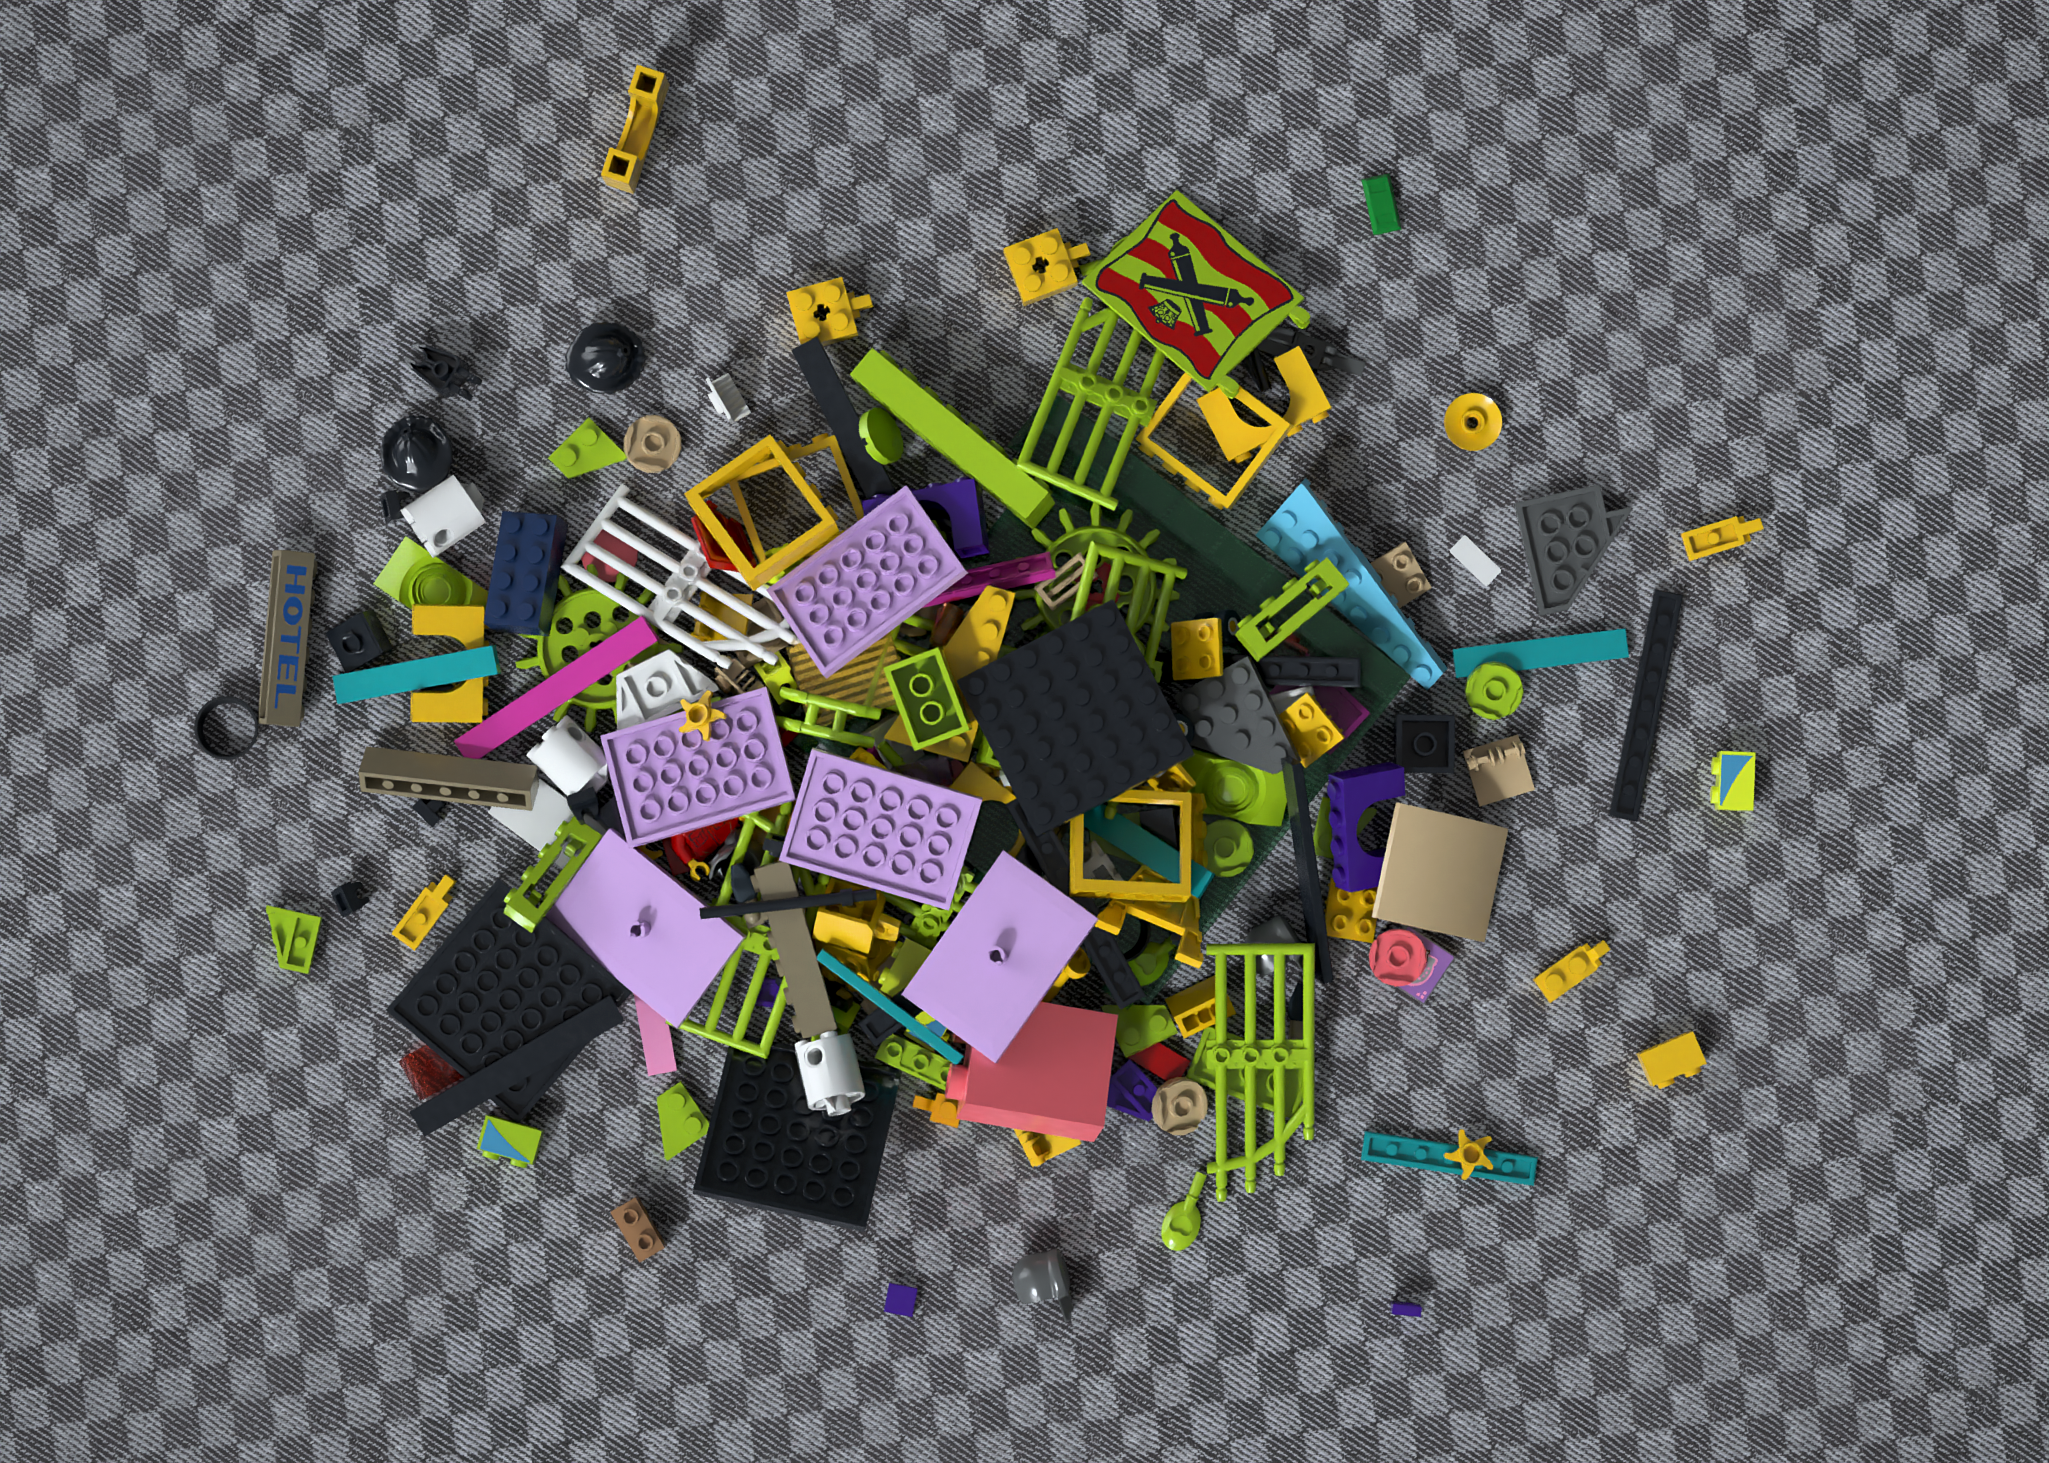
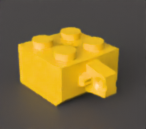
[1003,228,1090,306]
[786,277,873,346]
[812,877,901,954]

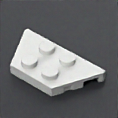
[616,649,719,731]

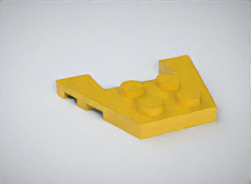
[1095,864,1204,969]

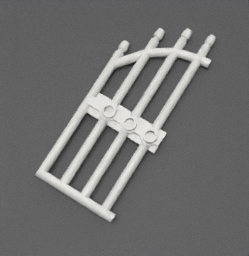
[560,484,806,669]

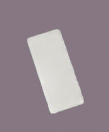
[1450,535,1501,586]

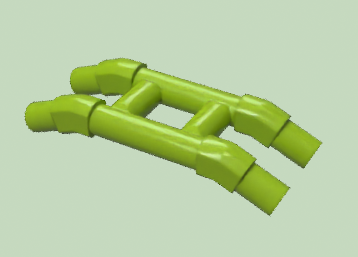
[776,687,881,749]

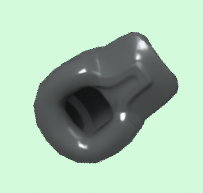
[707,827,765,880]
[1244,914,1303,976]
[1012,1248,1074,1323]

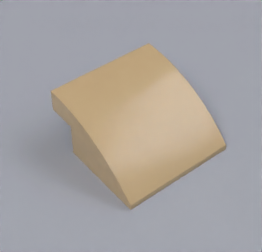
[1372,802,1508,942]

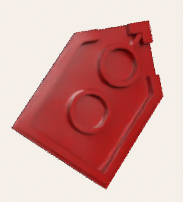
[691,499,757,572]

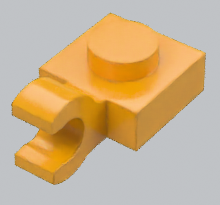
[912,1092,960,1128]

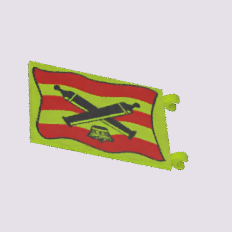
[1082,190,1311,399]

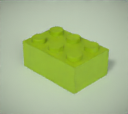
[883,646,972,751]

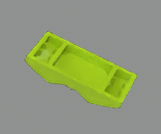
[373,536,489,645]
[1175,749,1287,826]

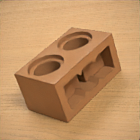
[610,1196,667,1263]

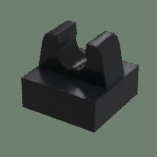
[379,490,410,524]
[565,787,602,825]
[412,799,447,828]
[331,882,370,918]

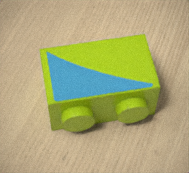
[476,1114,545,1168]

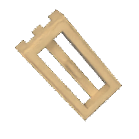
[1035,552,1098,611]

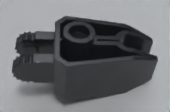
[404,344,483,401]

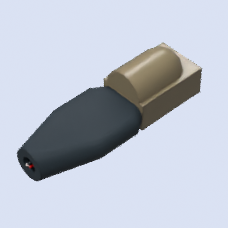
[731,863,766,928]
[1288,983,1303,1039]

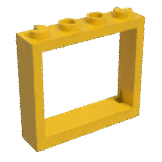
[1136,373,1293,510]
[729,433,864,563]
[684,434,839,591]
[1069,786,1191,902]

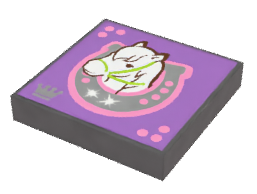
[1396,926,1456,1005]

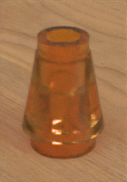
[929,603,964,648]

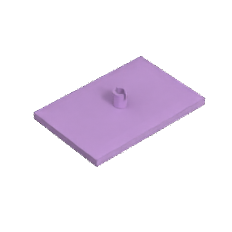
[766,485,968,679]
[600,687,797,848]
[779,747,983,911]
[546,828,746,1028]
[901,850,1099,1063]

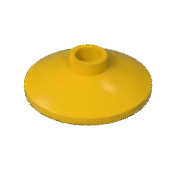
[1444,393,1502,451]

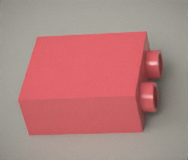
[945,1002,1118,1142]

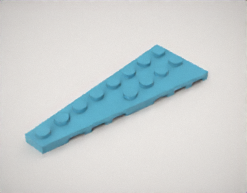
[1256,478,1448,690]

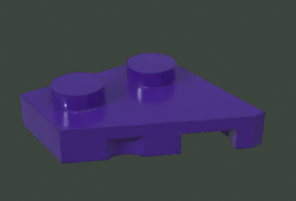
[1107,1059,1158,1122]

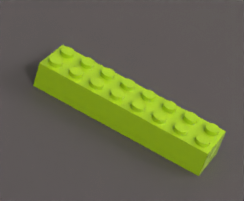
[850,348,1055,529]

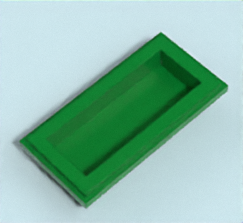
[1361,173,1402,236]

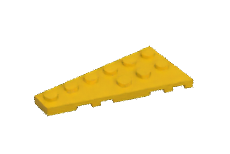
[884,585,1016,762]

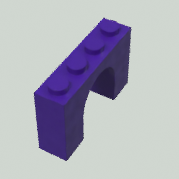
[862,477,990,558]
[1327,762,1406,892]

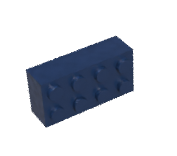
[483,511,568,636]

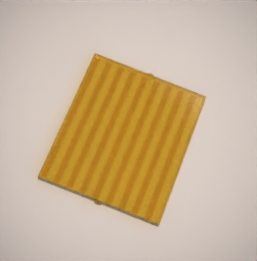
[786,631,901,727]

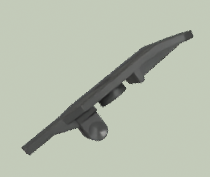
[1257,326,1366,376]

